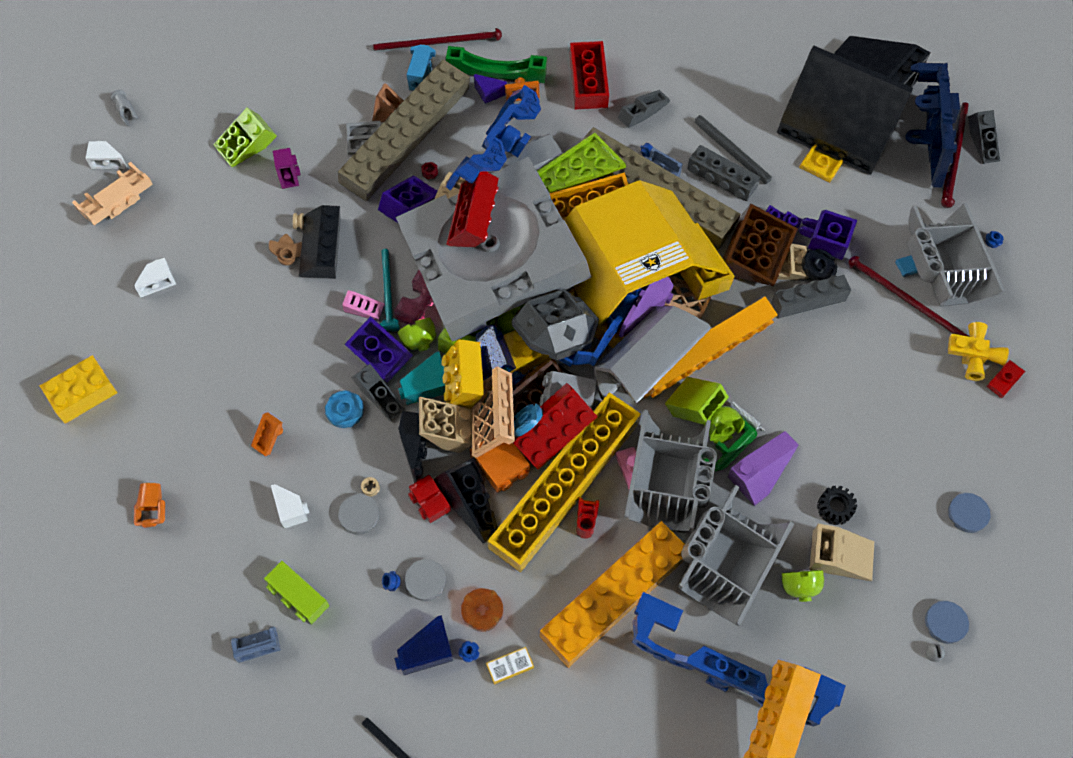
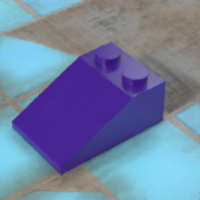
[378,175,438,223]
[344,316,413,383]

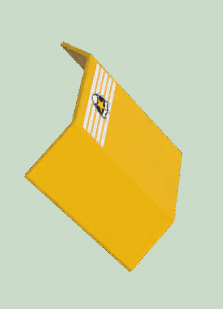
[565,180,728,329]

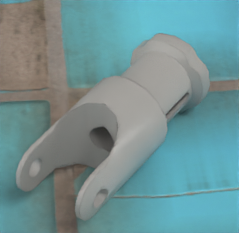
[110,90,138,126]

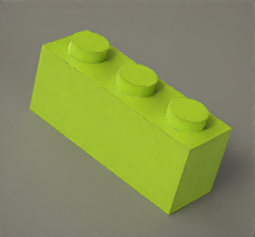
[264,561,329,625]

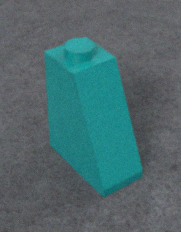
[398,352,445,405]

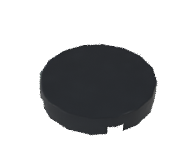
[801,249,838,281]

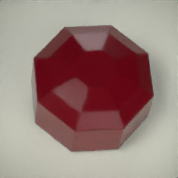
[421,162,438,180]

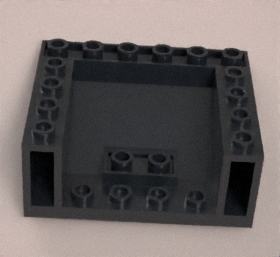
[833,36,931,87]
[777,45,913,175]

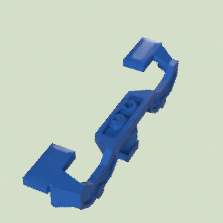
[446,85,541,190]
[559,286,645,367]
[632,592,846,727]

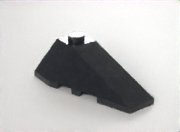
[434,457,498,544]

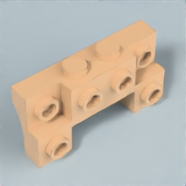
[72,162,153,226]

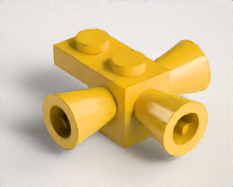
[948,322,1009,381]

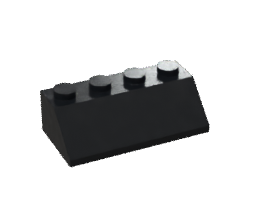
[299,205,341,279]

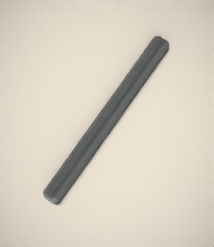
[695,115,772,184]

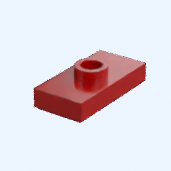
[986,360,1026,398]

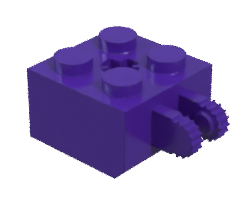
[799,210,857,260]

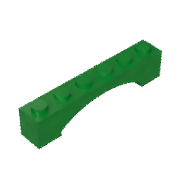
[445,46,547,83]

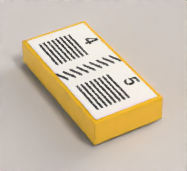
[486,647,534,685]

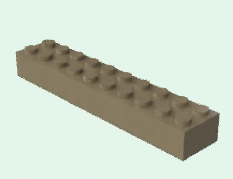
[338,60,470,202]
[579,127,741,250]

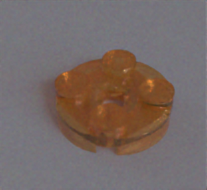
[461,588,503,632]

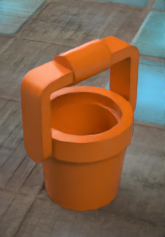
[134,483,165,528]

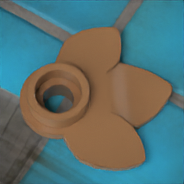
[269,234,302,265]

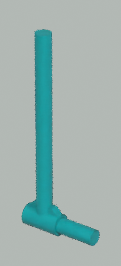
[380,249,400,332]

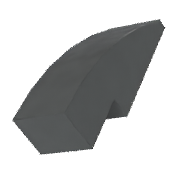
[618,90,670,128]

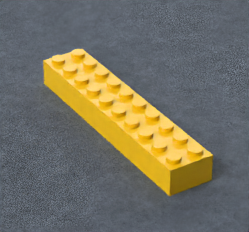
[488,392,641,573]

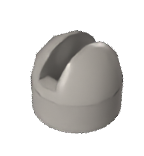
[926,644,945,662]

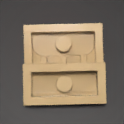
[777,244,808,280]

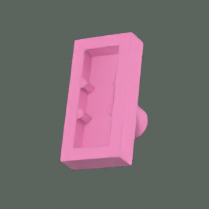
[615,447,636,489]

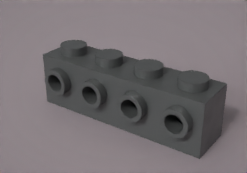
[687,145,760,201]
[771,275,851,319]

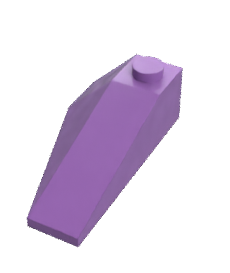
[619,277,674,338]
[727,431,799,506]

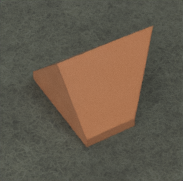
[372,83,404,123]

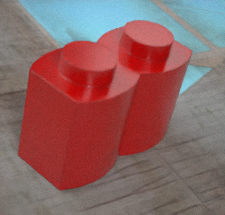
[408,475,451,523]

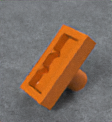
[505,77,540,101]
[251,412,283,457]

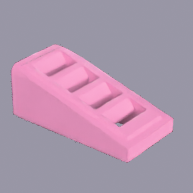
[342,290,385,321]

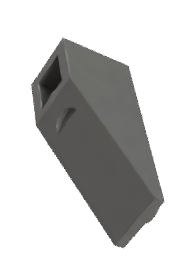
[968,110,1000,164]
[351,364,406,421]

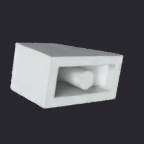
[86,141,127,169]
[134,258,176,297]
[271,484,310,529]

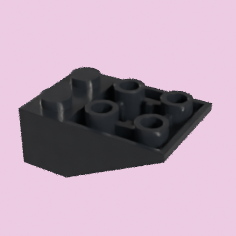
[398,411,429,483]

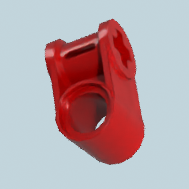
[576,497,599,539]

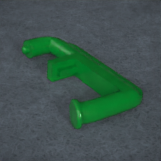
[702,419,757,472]

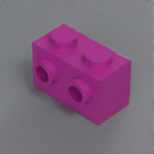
[273,148,301,189]

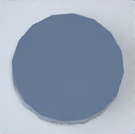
[948,493,991,533]
[925,601,969,644]

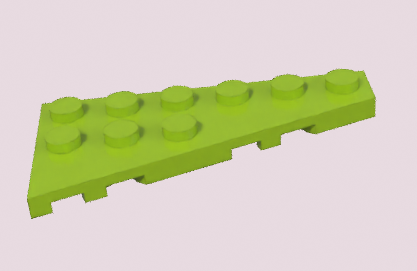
[537,133,626,193]

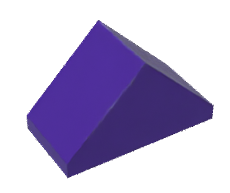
[474,74,507,104]

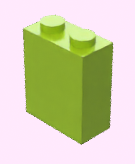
[665,377,729,425]

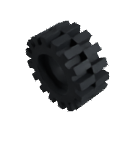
[817,485,857,525]

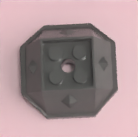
[512,289,599,361]

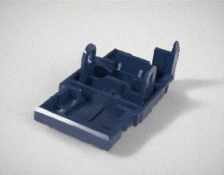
[905,63,960,188]

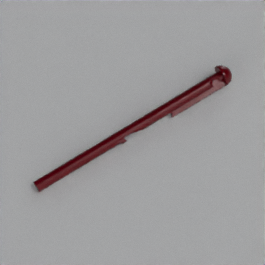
[373,28,502,51]
[941,102,969,208]
[848,256,970,337]

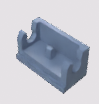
[646,147,682,177]
[231,626,281,663]

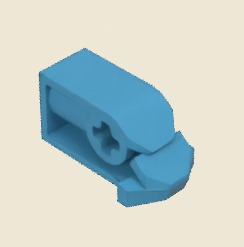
[407,45,436,91]

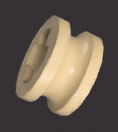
[293,213,305,229]
[361,477,380,497]

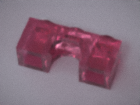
[394,270,433,326]

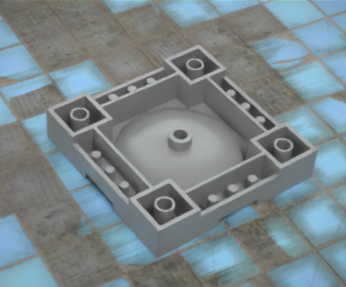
[396,157,591,342]

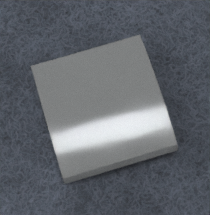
[346,121,381,154]

